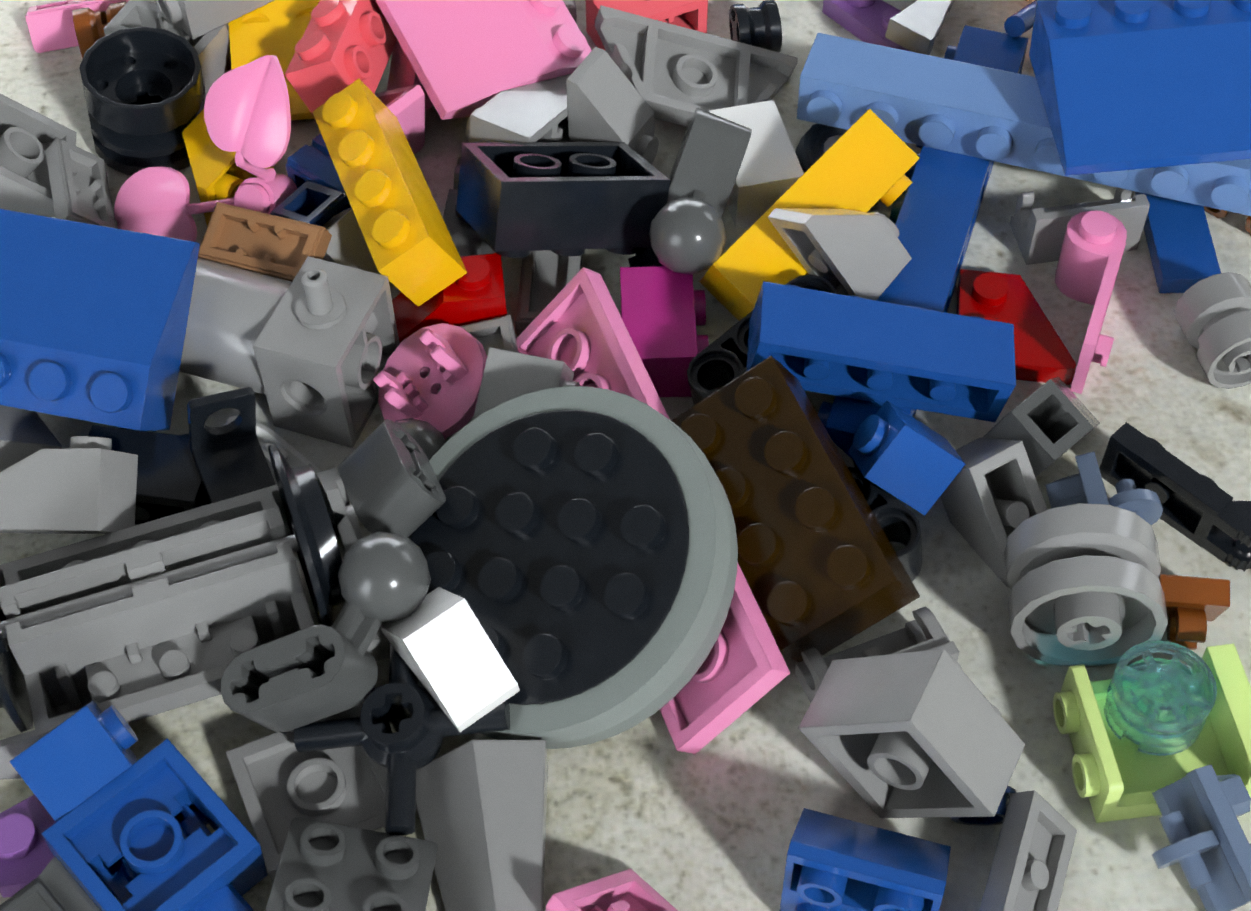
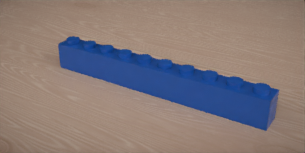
[818,25,1029,457]

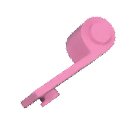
[1055,210,1127,394]

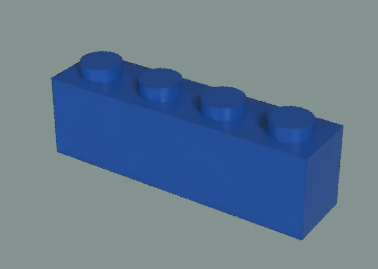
[746,281,1016,422]

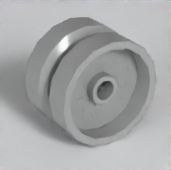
[1004,503,1168,667]

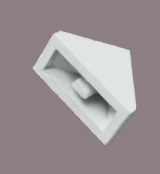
[380,587,520,732]

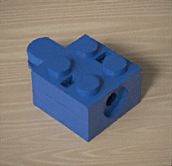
[41,738,268,911]

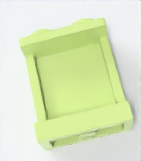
[1053,643,1251,823]

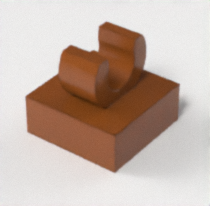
[1158,574,1230,650]

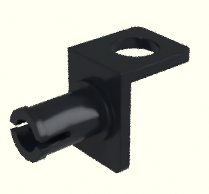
[187,387,276,504]

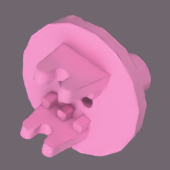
[373,323,487,440]

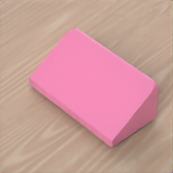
[25,0,129,53]

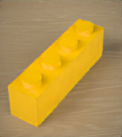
[312,78,467,307]
[699,109,920,321]

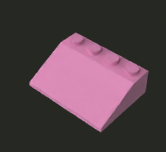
[376,0,592,120]

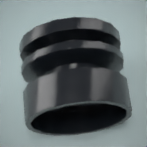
[79,26,205,176]

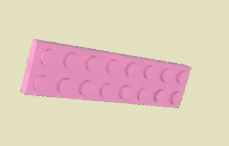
[516,267,790,754]

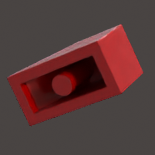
[392,253,507,343]

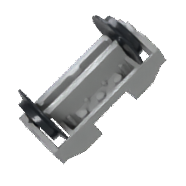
[0,444,390,780]

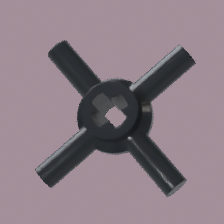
[294,643,510,836]

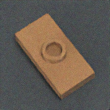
[198,202,332,282]

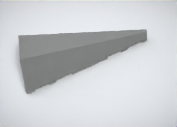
[416,740,548,911]

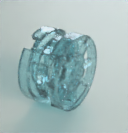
[1104,640,1217,756]

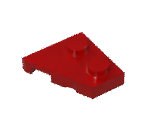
[956,269,1076,385]

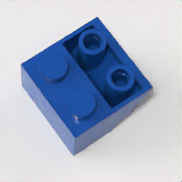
[780,808,951,911]

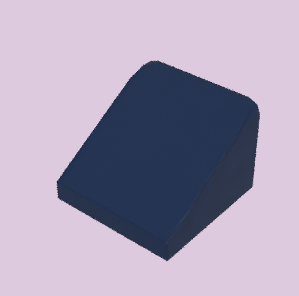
[270,181,349,226]

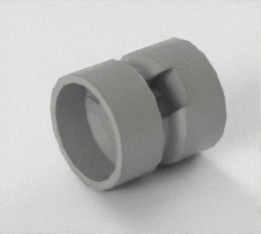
[1174,272,1251,389]

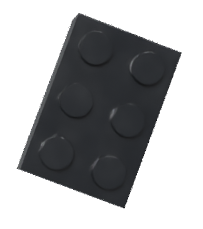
[456,142,670,258]

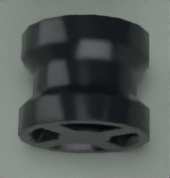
[729,0,782,52]

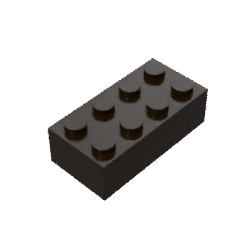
[671,355,920,663]

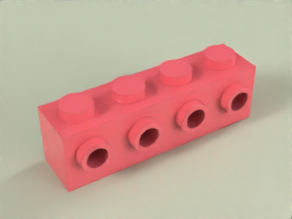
[284,0,397,116]

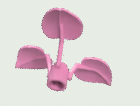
[114,55,298,242]

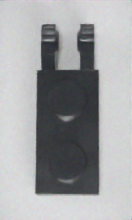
[1099,422,1251,572]

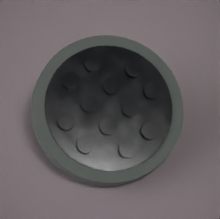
[408,386,738,749]

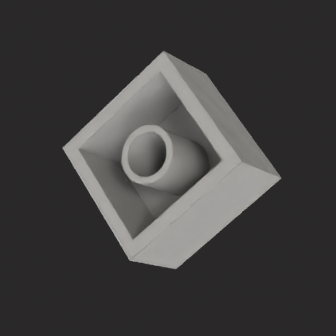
[798,649,1025,818]

